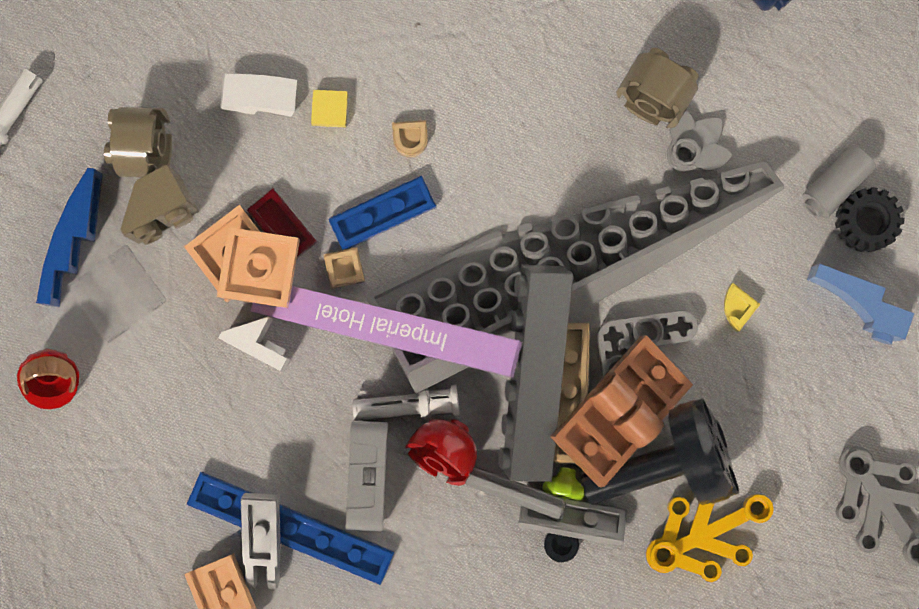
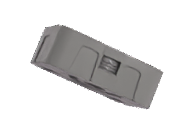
[346,421,389,531]

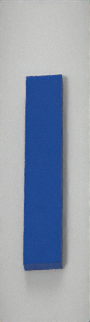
[186,472,395,585]

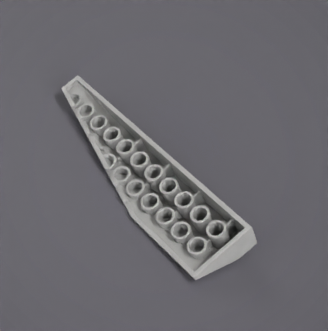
[365,161,784,394]

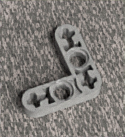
[597,311,698,378]

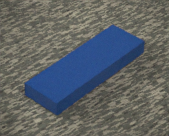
[328,175,436,250]

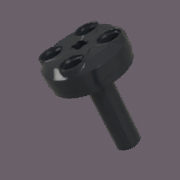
[581,398,739,505]

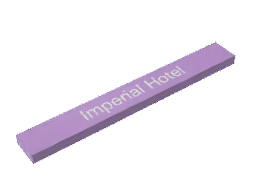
[250,286,522,378]

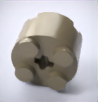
[616,47,699,128]
[104,107,172,178]

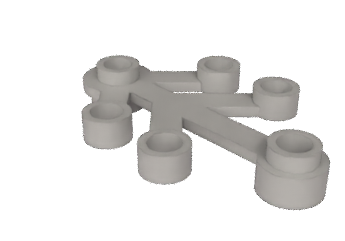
[835,446,919,567]

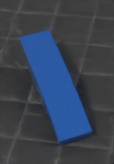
[36,168,103,307]

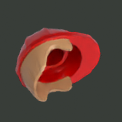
[17,348,79,410]

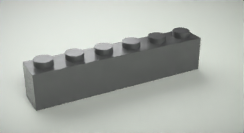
[498,265,573,481]

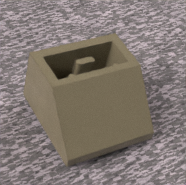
[120,164,199,245]

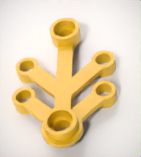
[646,494,774,582]

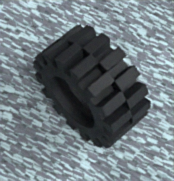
[835,187,905,253]

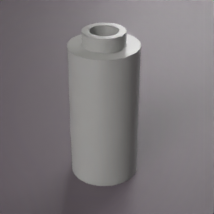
[803,145,876,218]

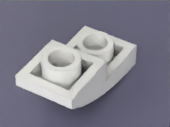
[220,74,297,117]

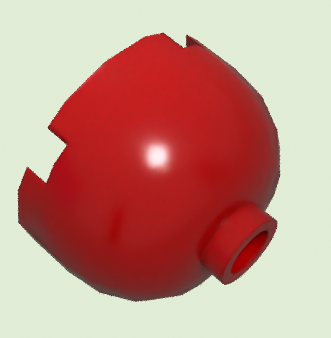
[405,419,477,486]

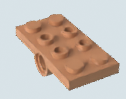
[551,335,693,487]

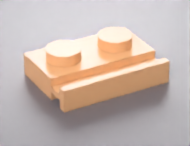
[184,553,257,609]

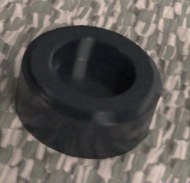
[544,533,579,562]

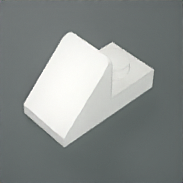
[218,317,290,372]

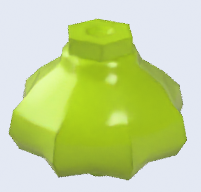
[543,467,585,501]

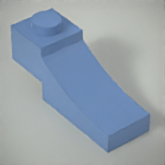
[807,264,915,345]

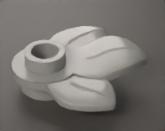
[667,110,732,171]

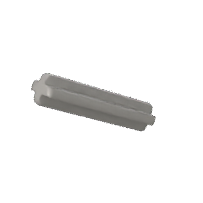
[465,467,566,519]

